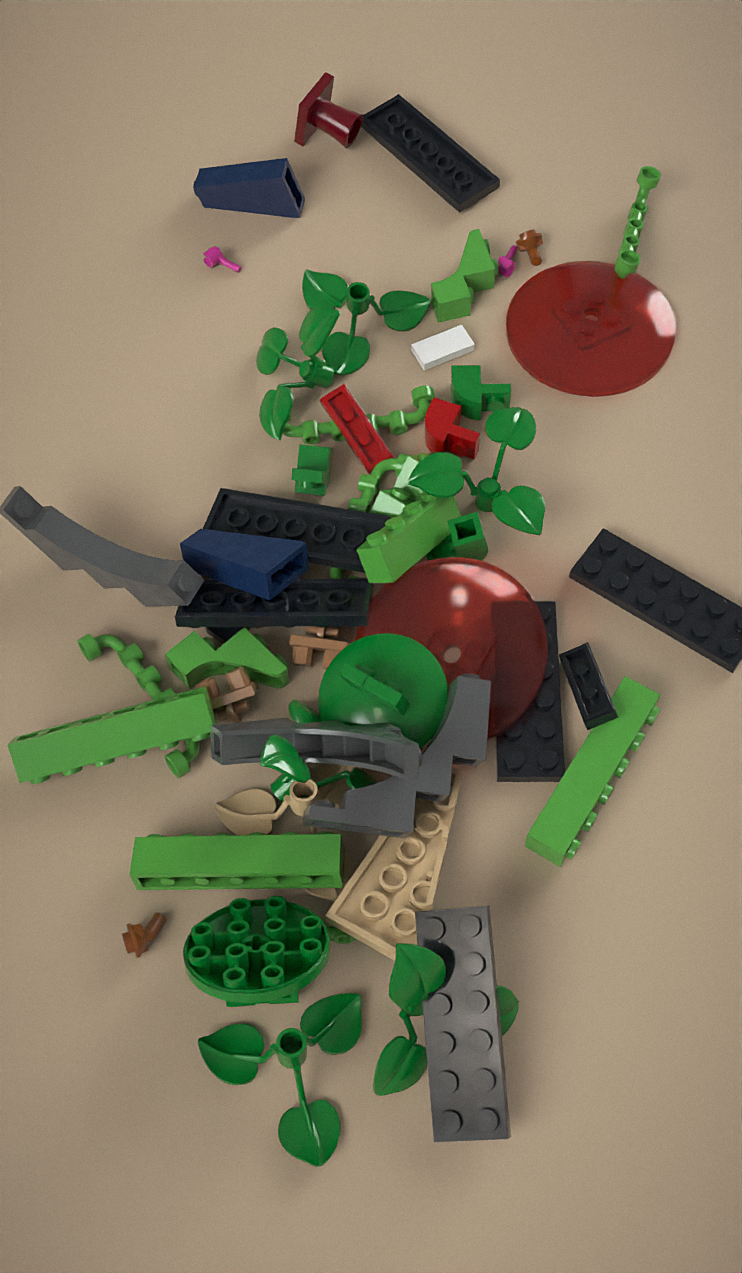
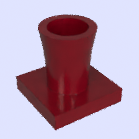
[294,72,363,149]

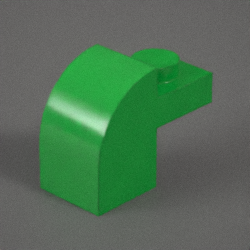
[451,365,511,420]
[291,444,333,496]
[426,512,488,573]

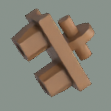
[289,626,348,669]
[197,666,259,723]

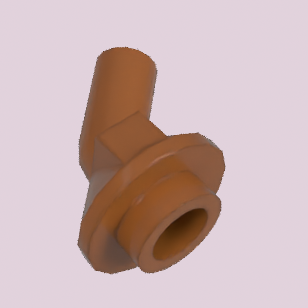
[516,229,543,266]
[122,913,166,958]

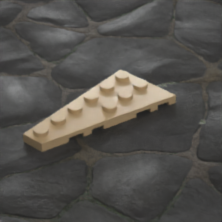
[325,766,463,961]

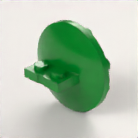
[318,633,449,751]
[183,896,330,1007]

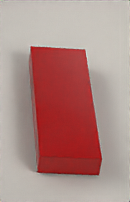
[319,384,394,474]

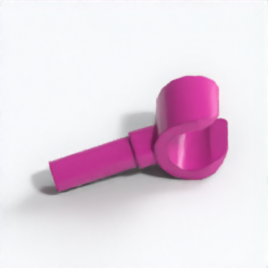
[498,245,517,278]
[203,246,241,273]

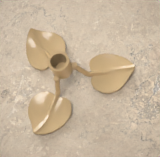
[215,763,362,901]

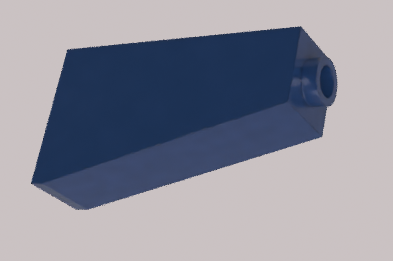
[193,158,305,218]
[180,529,310,600]

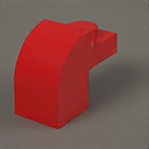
[424,397,480,460]

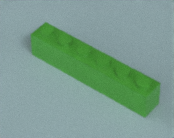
[525,676,661,867]
[7,686,217,784]
[129,831,345,890]

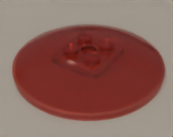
[506,261,676,397]
[355,557,548,740]

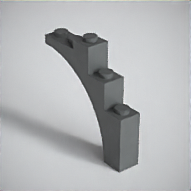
[211,718,422,780]

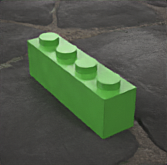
[356,492,461,583]

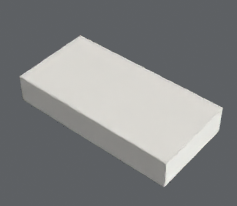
[411,325,475,371]

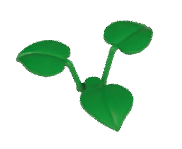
[302,269,431,375]
[256,307,341,440]
[408,407,545,536]
[260,700,378,802]
[373,943,519,1096]
[198,993,362,1167]

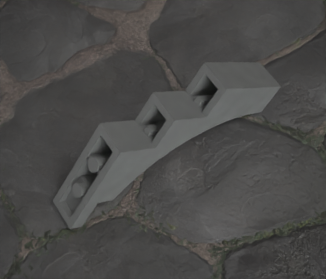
[0,486,204,607]
[302,674,491,838]

